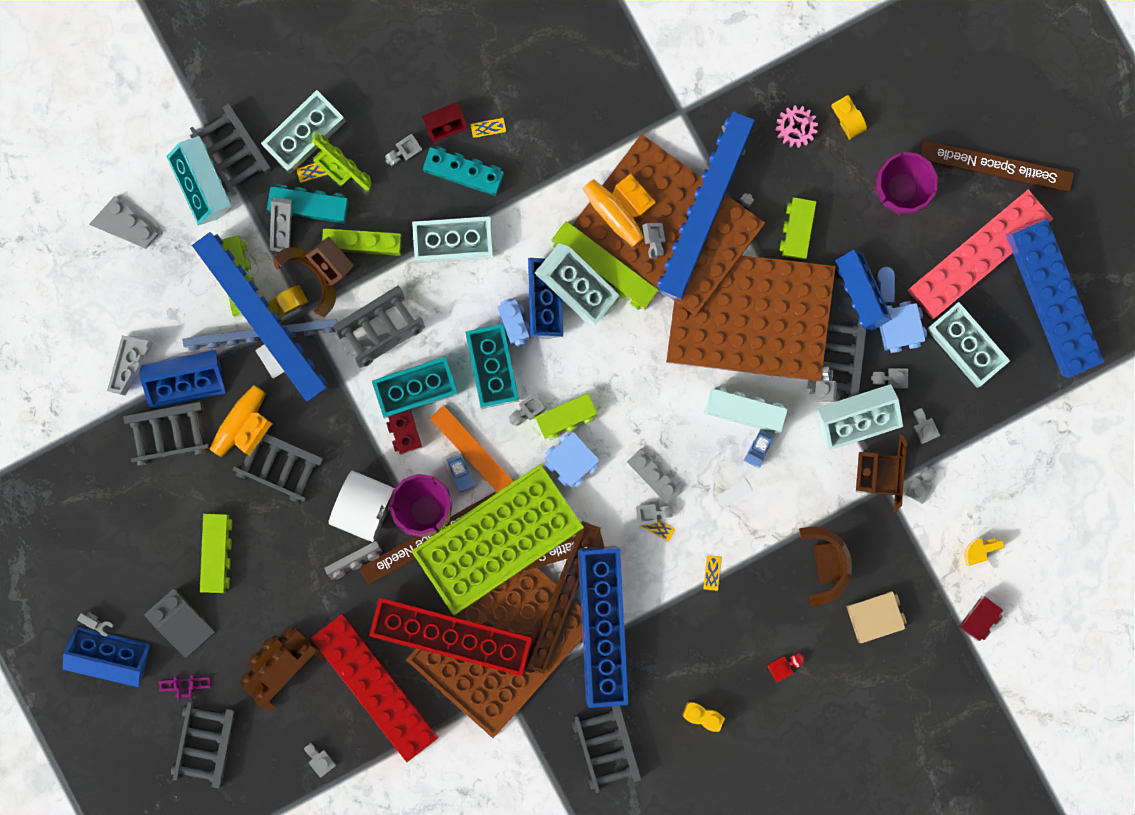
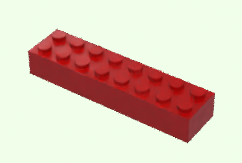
[369,598,532,676]
[311,614,439,763]

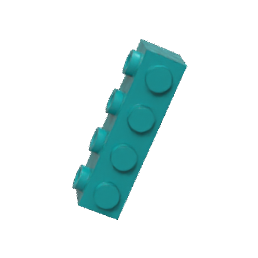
[423,146,504,196]
[267,184,349,224]

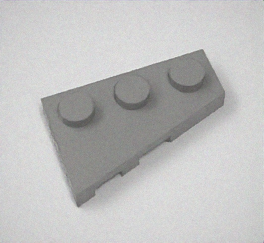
[89,196,159,249]
[107,335,154,396]

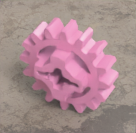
[776,105,818,148]

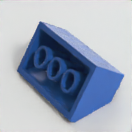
[528,257,563,339]
[140,350,226,409]
[63,626,151,687]

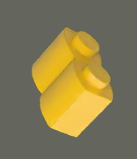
[682,702,725,732]

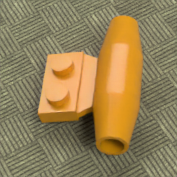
[583,173,656,247]
[209,385,272,457]

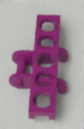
[159,674,211,701]

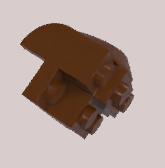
[240,625,324,712]

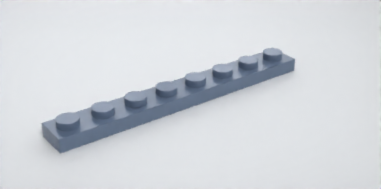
[182,319,338,351]

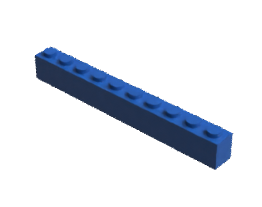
[657,112,755,301]
[191,232,327,403]

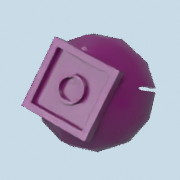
[874,152,938,216]
[389,474,453,537]

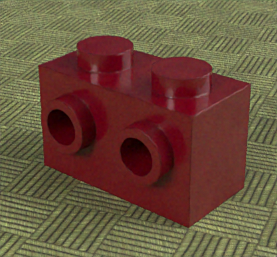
[422,102,468,143]
[386,410,423,455]
[958,596,1003,641]

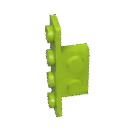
[311,131,371,191]

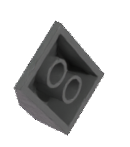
[144,588,215,658]

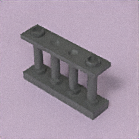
[190,103,272,195]
[333,285,425,368]
[807,321,866,398]
[123,402,210,466]
[233,433,325,504]
[171,701,236,788]
[572,705,641,793]

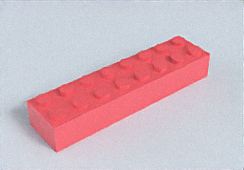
[907,189,1053,320]

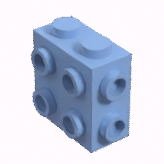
[498,298,531,348]
[880,301,927,353]
[545,432,600,487]

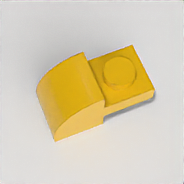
[831,95,867,140]
[267,285,309,319]
[964,538,1005,566]

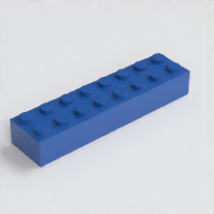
[1005,218,1104,378]
[578,546,628,708]

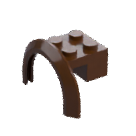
[273,236,354,317]
[856,434,907,513]
[799,526,852,606]

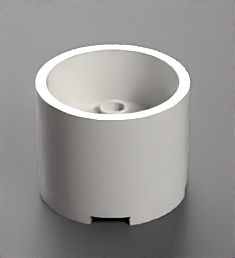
[329,470,395,542]

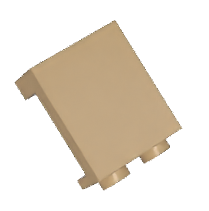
[846,591,907,643]

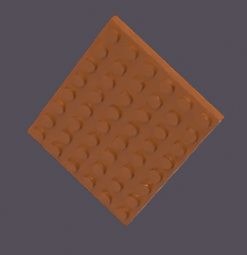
[572,134,765,317]
[666,255,835,381]
[406,568,583,738]

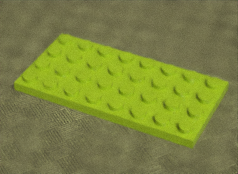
[411,464,584,616]

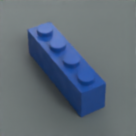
[835,249,892,330]

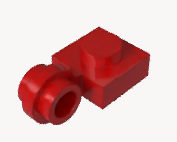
[767,652,805,683]

